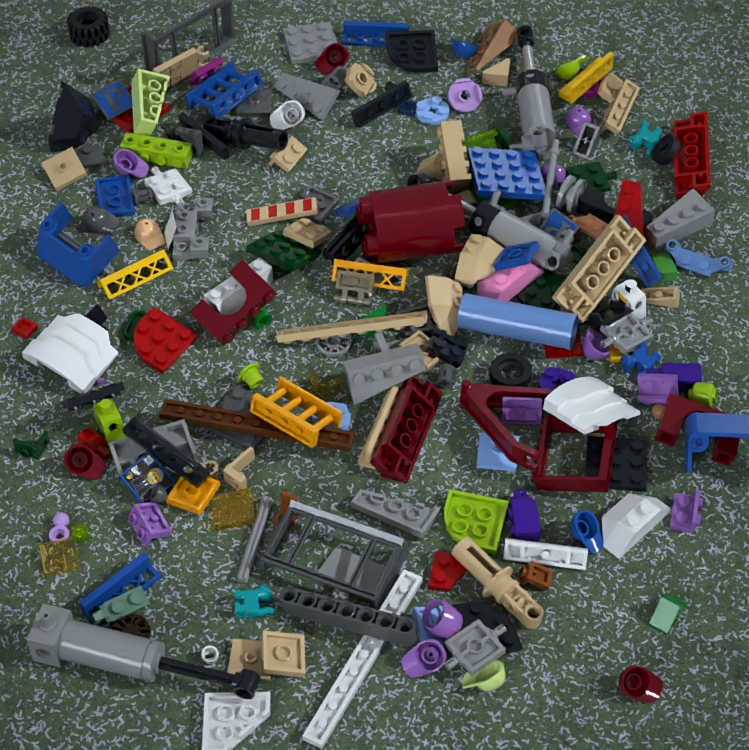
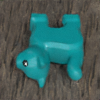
[628,120,662,156]
[235,584,274,619]

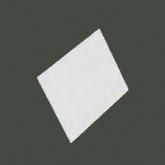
[164,210,176,250]

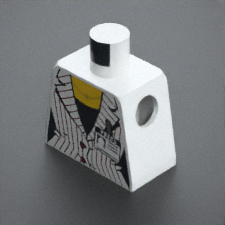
[609,279,646,320]

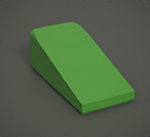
[651,252,678,282]

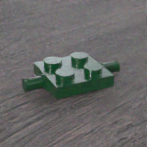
[558,161,617,192]

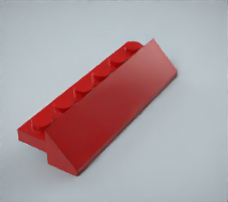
[673,112,711,199]

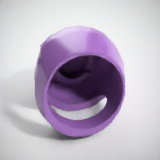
[422,599,463,639]

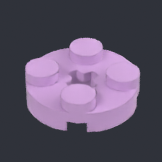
[448,78,482,113]

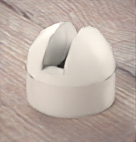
[201,646,219,664]

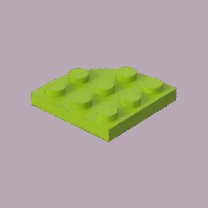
[444,489,509,555]

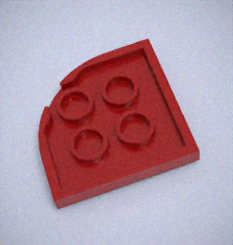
[134,307,198,374]

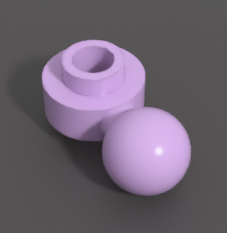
[49,512,70,547]

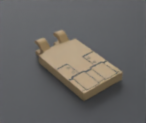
[153,45,209,89]

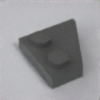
[174,127,204,158]
[75,143,109,169]

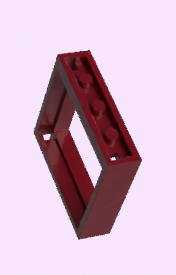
[532,416,617,492]

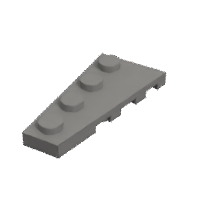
[350,489,441,539]

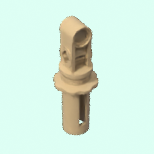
[452,536,543,629]

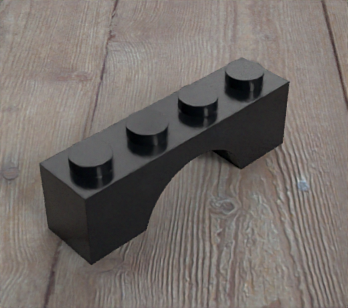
[577,187,652,233]

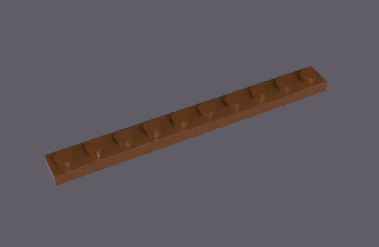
[159,399,355,452]

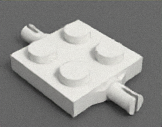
[144,167,192,205]

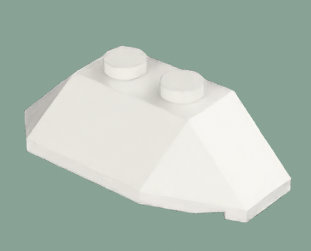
[602,493,672,559]

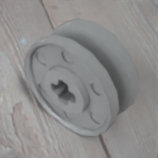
[556,175,587,215]

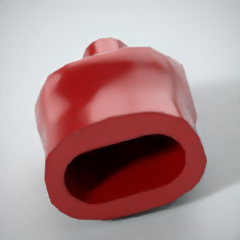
[77,427,110,460]

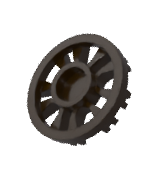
[112,613,151,639]

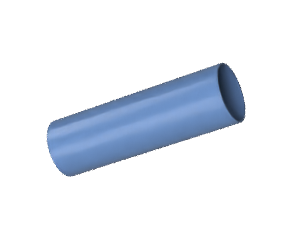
[457,293,578,350]

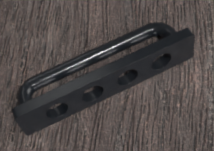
[323,215,368,268]
[122,417,210,488]

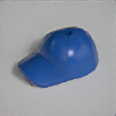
[450,37,478,58]
[570,510,603,554]

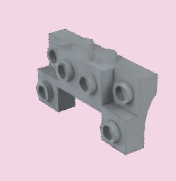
[171,198,214,261]
[108,419,198,484]

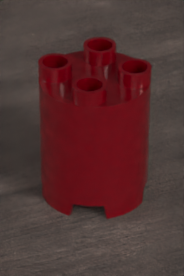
[356,180,465,264]

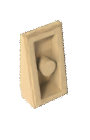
[641,286,680,308]

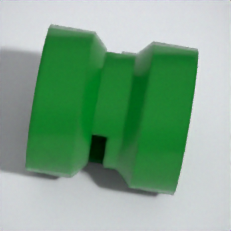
[251,306,273,329]

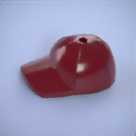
[315,43,349,75]
[64,444,106,480]
[618,665,663,702]

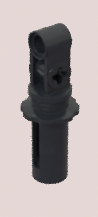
[202,116,288,151]

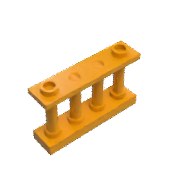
[250,376,343,448]

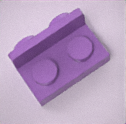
[637,373,678,405]
[670,490,703,533]
[128,502,172,547]

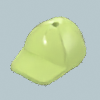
[462,660,506,692]

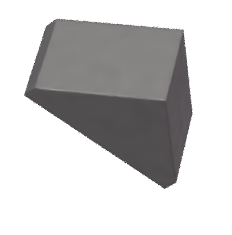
[572,121,601,160]

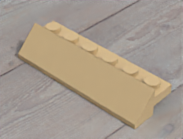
[552,215,646,323]

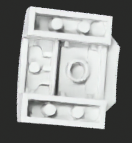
[22,313,119,394]
[543,377,641,434]

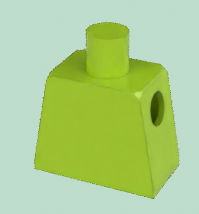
[93,398,126,446]

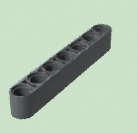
[279,587,417,646]

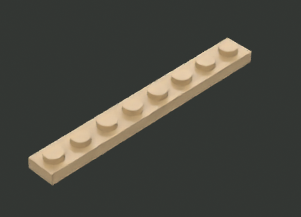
[276,311,428,344]

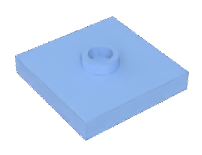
[476,433,519,472]

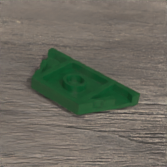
[518,274,568,310]

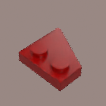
[428,551,467,592]

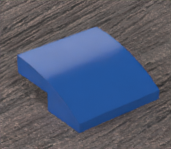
[334,199,359,218]

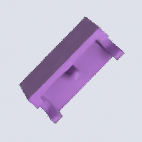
[502,397,542,426]

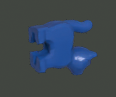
[620,342,661,381]

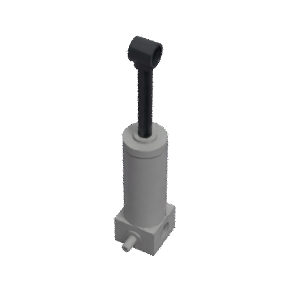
[26,603,261,700]

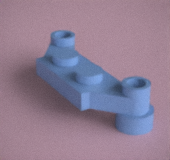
[666,239,733,277]

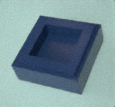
[398,100,418,117]

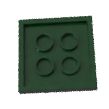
[246,230,321,272]

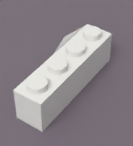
[204,258,273,315]

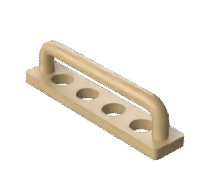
[357,386,399,469]

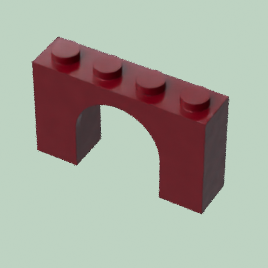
[189,260,277,346]
[654,393,740,466]

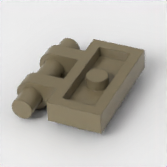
[334,270,375,307]

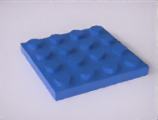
[467,147,545,200]

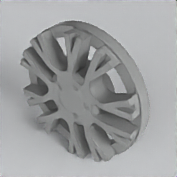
[316,335,352,358]

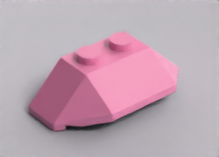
[477,261,544,301]

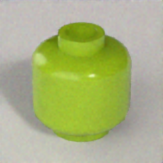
[688,382,718,407]

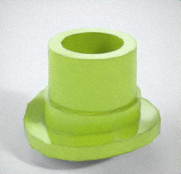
[237,363,264,389]

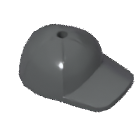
[83,206,119,236]

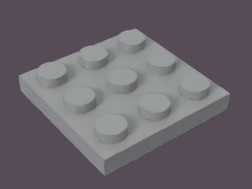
[283,22,337,64]

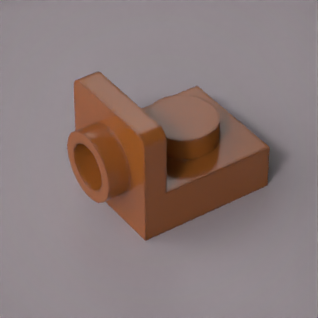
[518,560,553,591]

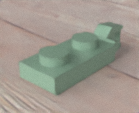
[91,585,150,625]

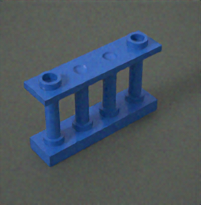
[185,61,263,118]

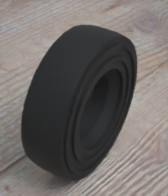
[652,134,680,165]

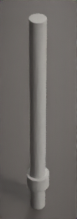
[542,139,560,218]

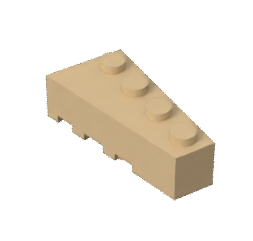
[436,120,472,193]

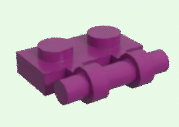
[188,56,224,87]

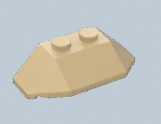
[454,234,504,285]
[425,274,463,337]

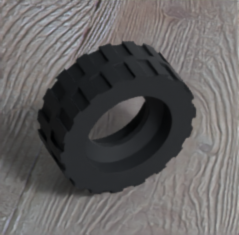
[490,352,532,387]

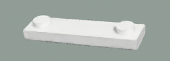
[503,538,588,570]

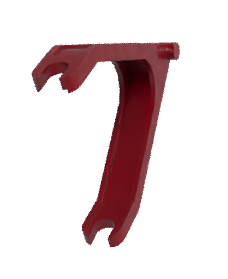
[459,379,555,470]

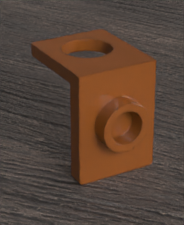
[271,490,300,530]

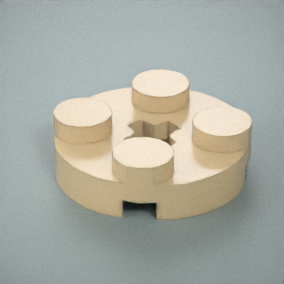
[345,63,377,97]

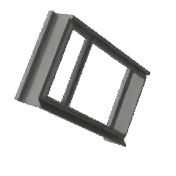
[140,0,237,72]
[257,499,408,610]

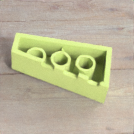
[131,69,170,136]

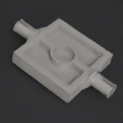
[600,313,654,355]
[443,619,507,676]

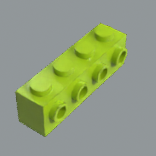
[120,132,193,169]

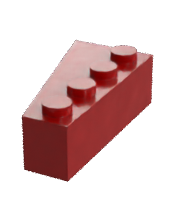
[614,180,644,245]

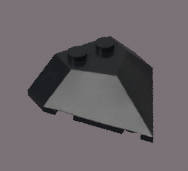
[48,81,98,153]

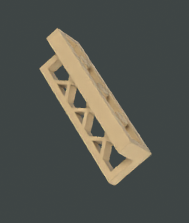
[599,79,640,135]

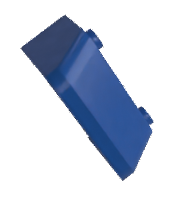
[36,202,120,287]
[683,412,749,472]

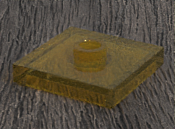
[212,488,255,531]

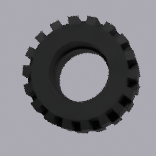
[67,6,110,48]

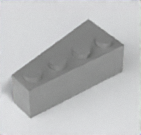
[645,189,715,251]
[343,343,426,405]

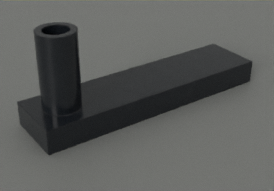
[351,81,413,128]
[166,112,230,160]

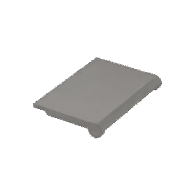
[318,546,385,592]

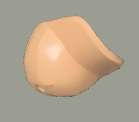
[134,218,165,250]

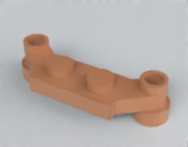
[567,213,608,240]

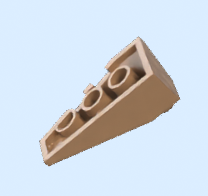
[466,19,517,73]

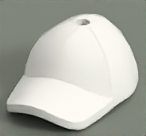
[270,100,305,130]

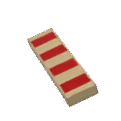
[247,197,318,226]

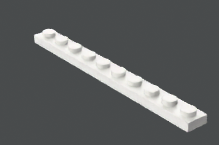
[302,569,423,749]

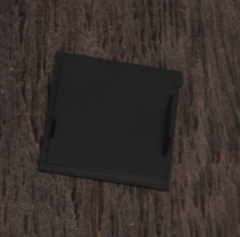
[582,301,634,326]

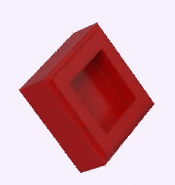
[11,317,38,339]

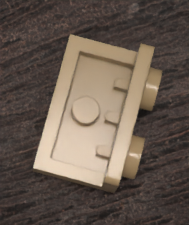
[268,136,307,173]

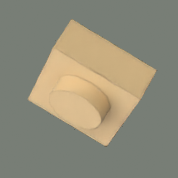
[598,73,624,103]

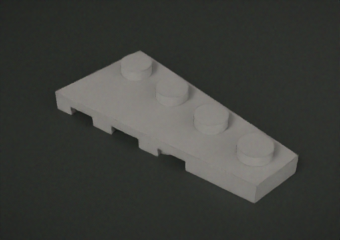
[274,72,340,120]

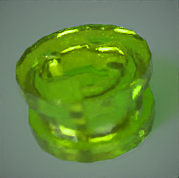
[70,524,89,543]

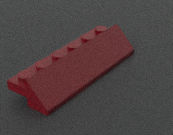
[370,375,443,483]

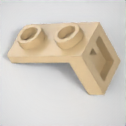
[223,447,255,494]

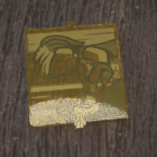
[39,537,81,578]

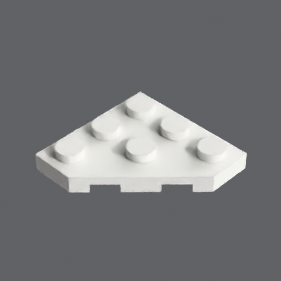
[202,692,271,750]

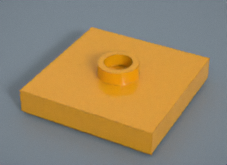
[165,470,221,515]

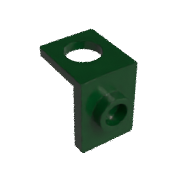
[12,431,50,460]

